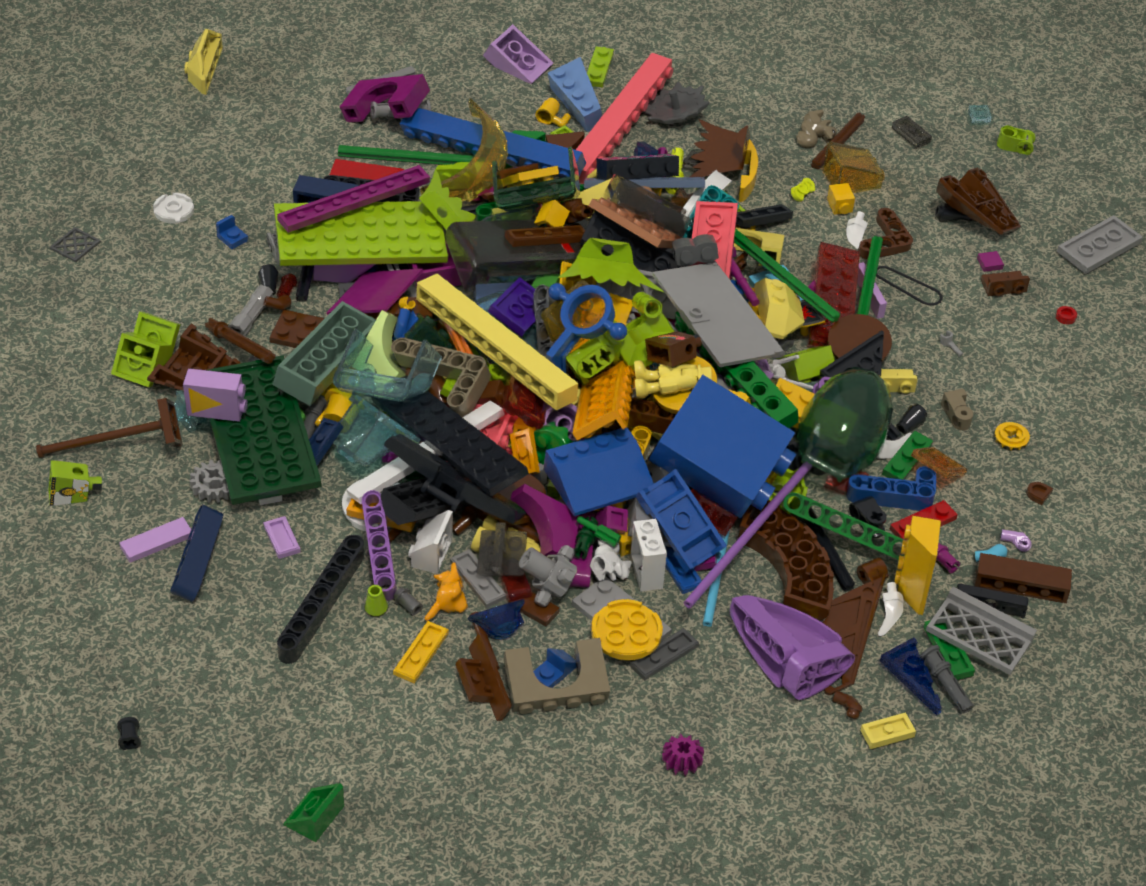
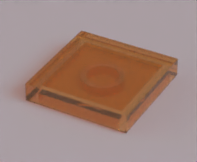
[911,447,967,479]

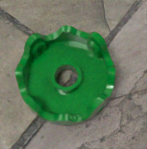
[534,422,576,479]

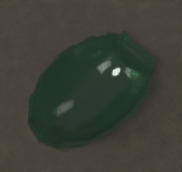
[797,367,893,483]

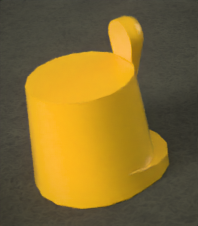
[315,388,361,433]

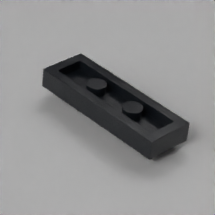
[736,204,793,229]

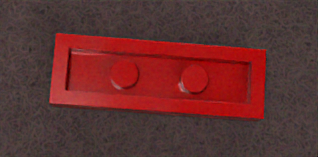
[889,500,958,543]

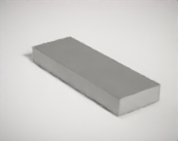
[450,549,506,608]

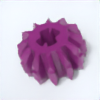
[662,733,704,777]

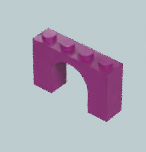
[339,74,430,122]

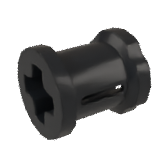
[117,717,141,750]

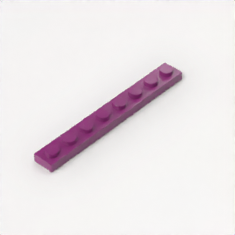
[277,165,430,233]

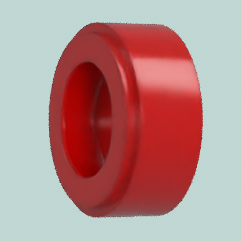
[1056,306,1077,325]

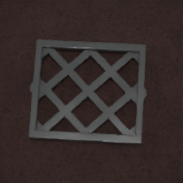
[50,227,101,262]

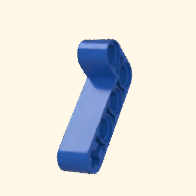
[846,466,936,511]

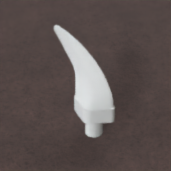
[846,211,868,249]
[866,433,912,459]
[878,582,904,636]

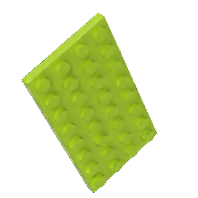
[274,201,448,266]

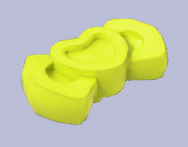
[791,178,815,202]

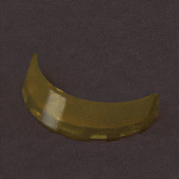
[420,98,508,202]

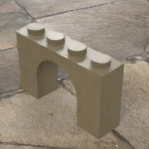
[503,638,610,714]

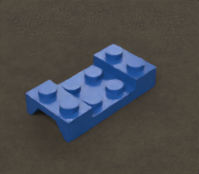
[635,469,727,573]

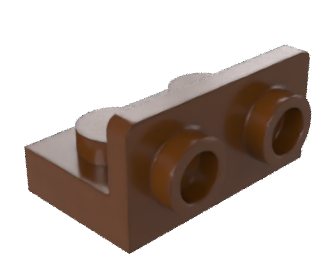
[980,271,1030,296]

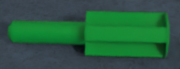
[577,516,621,548]

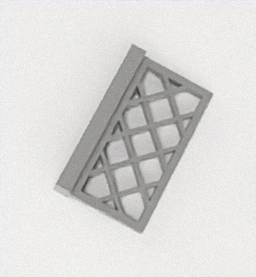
[926,587,1037,675]

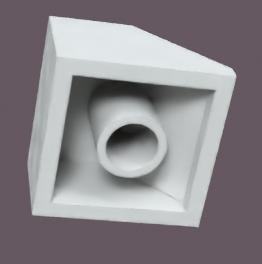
[408,510,453,574]

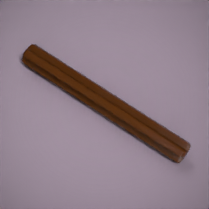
[811,112,865,170]

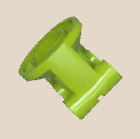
[566,292,675,386]

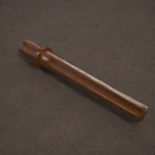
[205,318,276,364]

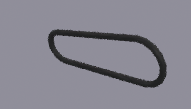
[876,266,943,306]

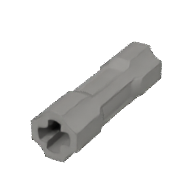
[228,285,274,336]

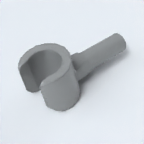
[940,331,963,357]

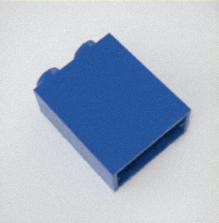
[649,375,796,519]

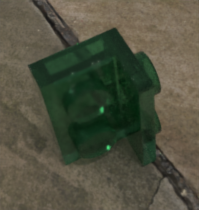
[404,312,453,349]

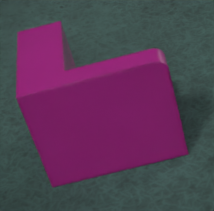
[595,506,628,534]

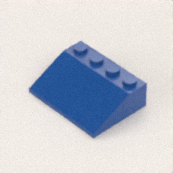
[543,428,654,516]

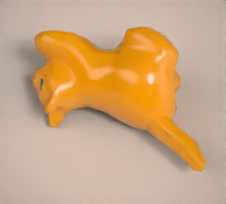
[425,563,468,621]

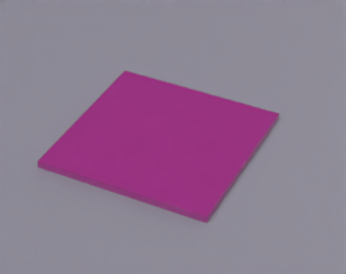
[326,269,423,315]

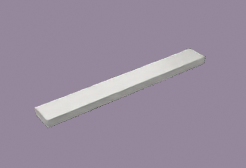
[346,401,505,504]

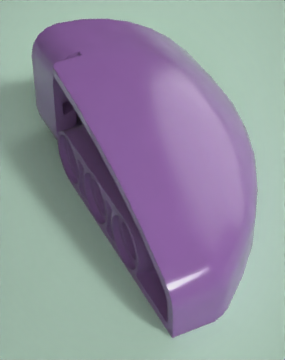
[730,595,855,700]

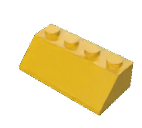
[894,516,941,615]

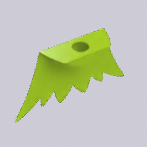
[419,169,501,245]
[558,238,664,292]

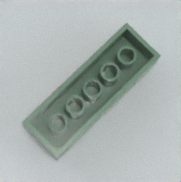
[273,301,376,406]

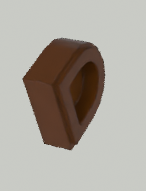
[1026,482,1053,505]

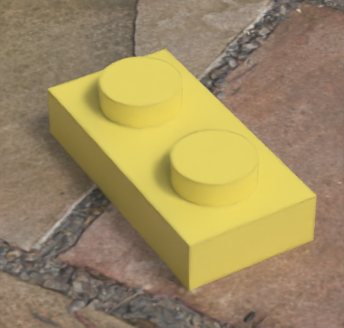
[860,712,916,749]

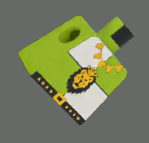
[48,460,102,506]

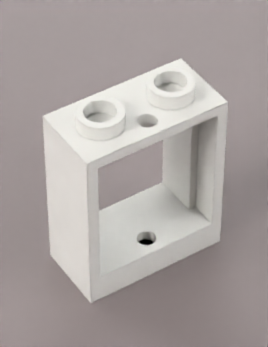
[630,519,667,592]

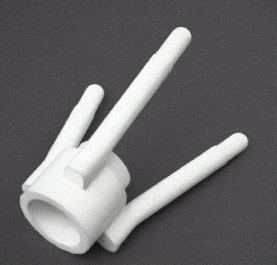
[769,355,813,390]

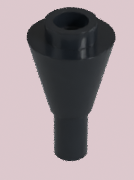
[935,202,972,221]

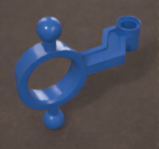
[546,283,627,373]

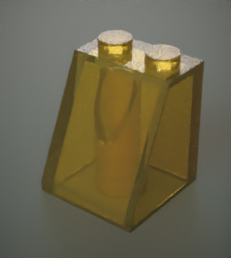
[823,142,885,193]

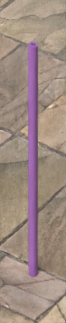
[684,440,830,608]

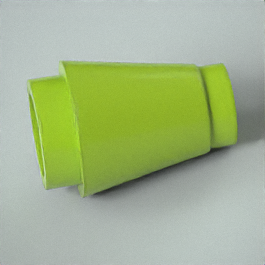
[364,585,388,616]

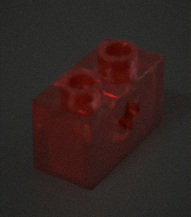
[691,489,737,536]

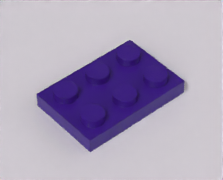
[488,277,536,337]

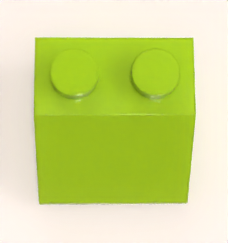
[776,345,835,383]

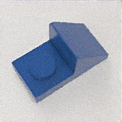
[533,648,577,688]

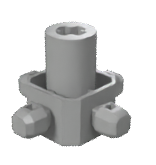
[519,545,577,607]

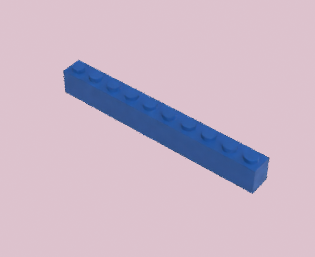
[400,108,586,182]

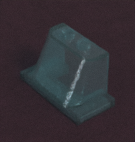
[333,392,421,467]

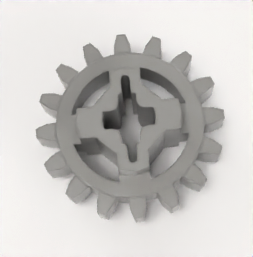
[190,460,229,503]

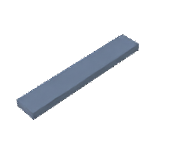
[584,177,705,188]

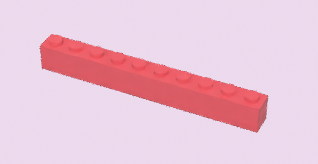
[576,53,673,184]

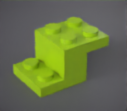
[111,311,181,387]

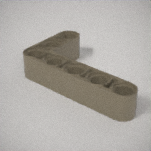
[391,338,491,417]

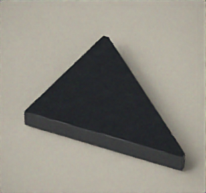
[820,331,884,428]

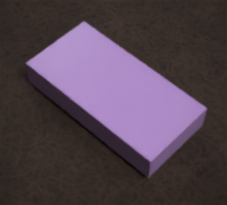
[263,516,300,559]

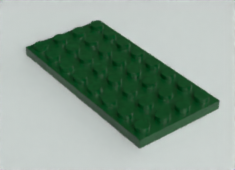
[206,355,322,505]

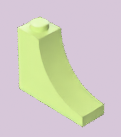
[350,310,406,387]

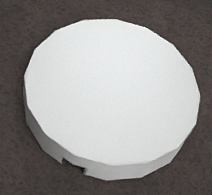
[154,193,194,224]

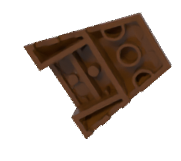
[147,323,241,392]

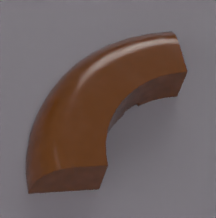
[738,500,834,621]

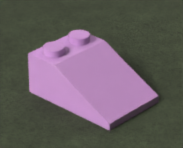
[483,24,553,84]

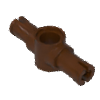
[561,198,593,223]

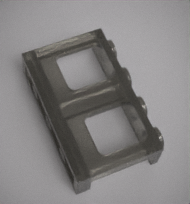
[605,173,693,238]

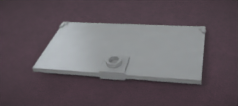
[652,261,785,367]

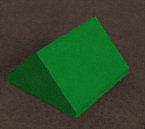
[283,783,344,842]

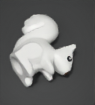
[590,538,632,581]

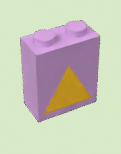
[183,369,247,421]

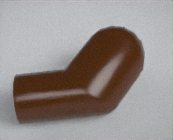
[264,295,292,311]

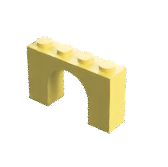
[734,228,785,266]

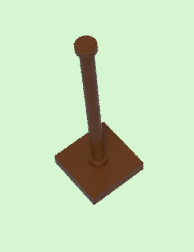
[36,398,183,458]

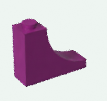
[510,484,581,557]

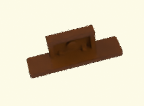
[455,633,512,721]

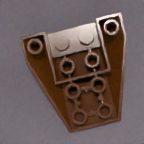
[936,167,1021,235]

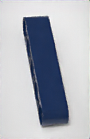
[170,504,224,602]

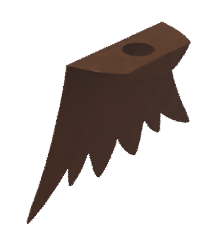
[689,119,750,177]

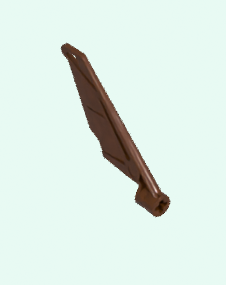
[822,558,889,695]

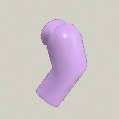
[1001,529,1032,552]

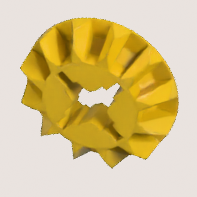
[994,422,1030,451]

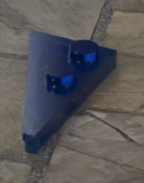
[879,637,942,716]

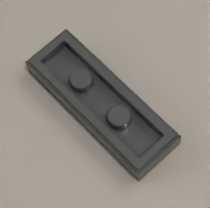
[629,628,699,681]

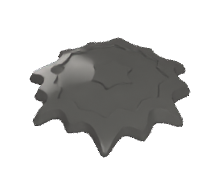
[645,82,710,124]

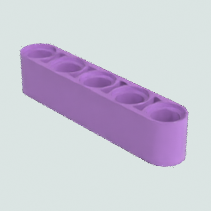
[362,490,397,601]

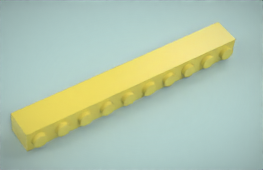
[416,274,578,411]

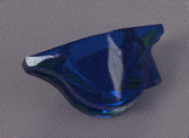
[468,599,525,639]

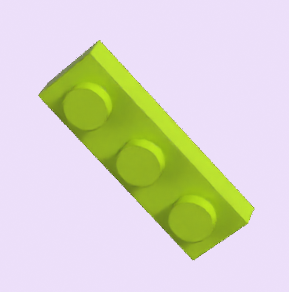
[587,46,614,88]

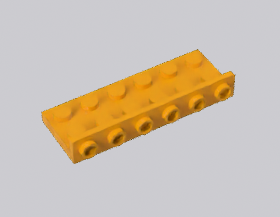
[572,360,635,440]

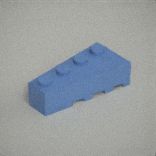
[548,57,602,132]

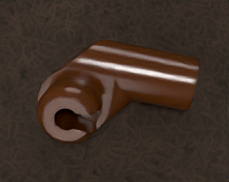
[452,508,477,536]
[832,690,862,719]

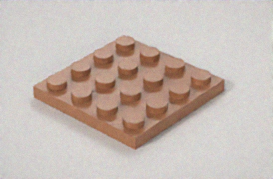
[589,197,682,248]

